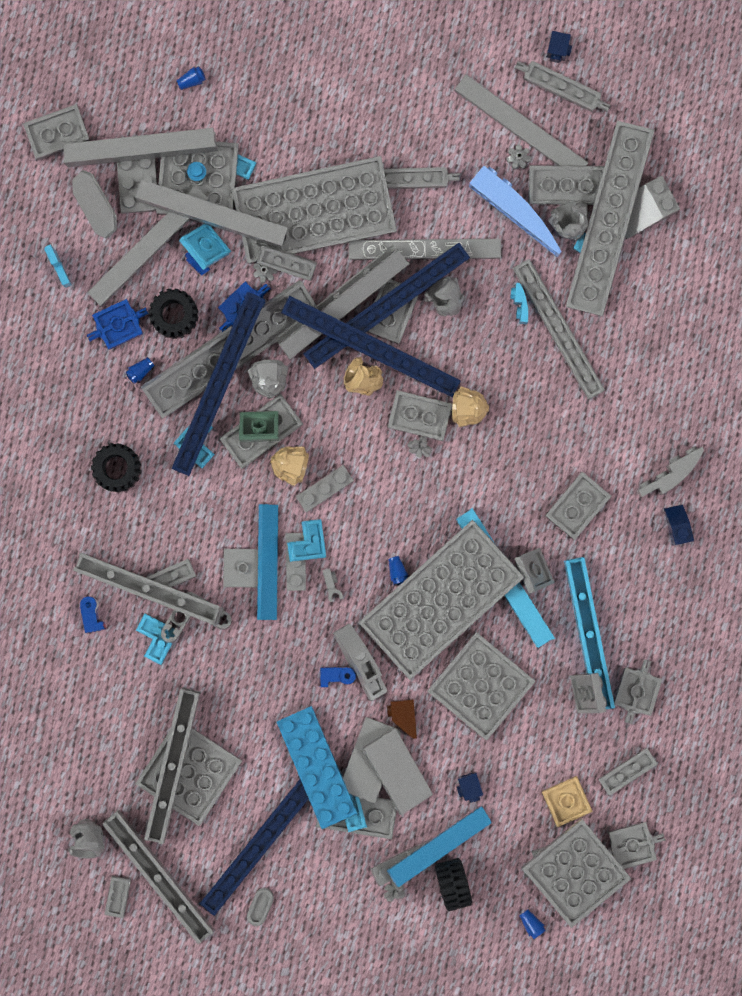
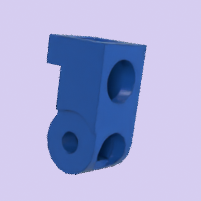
[80,596,106,633]
[320,667,356,687]

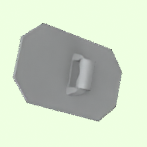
[72,170,117,239]

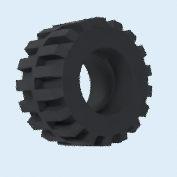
[149,288,199,339]
[91,443,142,492]
[435,858,472,912]

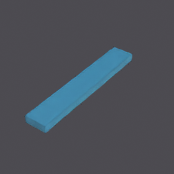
[257,504,278,620]
[387,806,492,887]

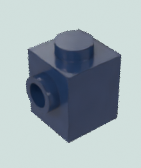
[546,31,572,63]
[456,772,483,803]

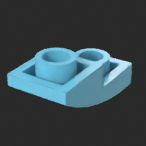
[510,283,528,325]

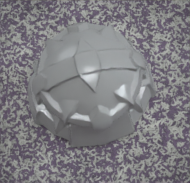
[548,200,588,240]
[424,276,465,317]
[248,360,289,398]
[68,819,105,859]

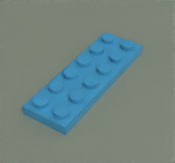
[277,706,358,829]

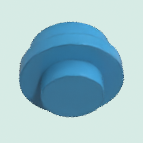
[187,162,206,181]

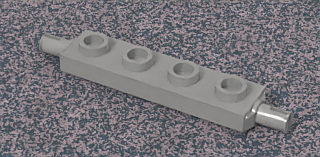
[515,61,610,112]
[384,167,460,189]

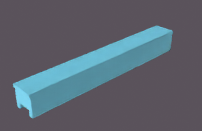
[456,508,555,648]
[564,557,615,709]

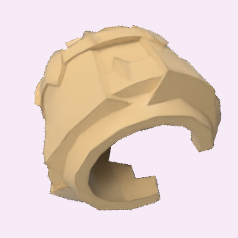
[344,357,383,396]
[452,386,489,427]
[270,446,309,486]

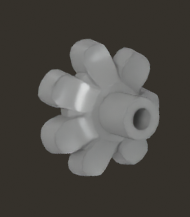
[506,145,531,169]
[253,263,278,283]
[407,437,432,458]
[384,880,406,902]

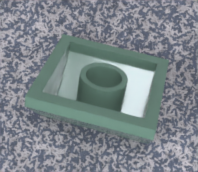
[239,411,279,442]

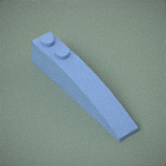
[469,166,561,257]

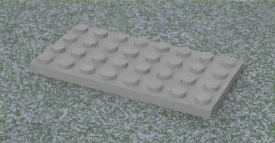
[232,156,397,264]
[359,520,524,680]

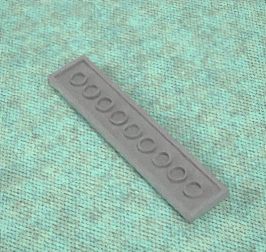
[566,121,655,317]
[141,280,317,419]

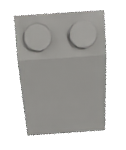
[625,176,680,239]

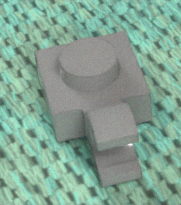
[322,568,343,602]

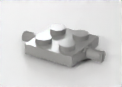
[614,659,662,724]
[608,822,665,869]

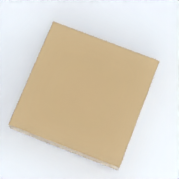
[541,776,593,827]

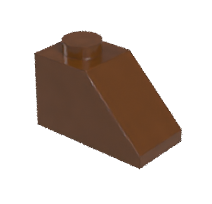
[387,699,417,739]

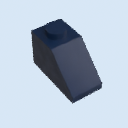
[664,504,694,546]

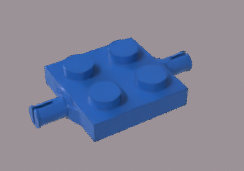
[218,281,271,332]
[87,299,149,350]

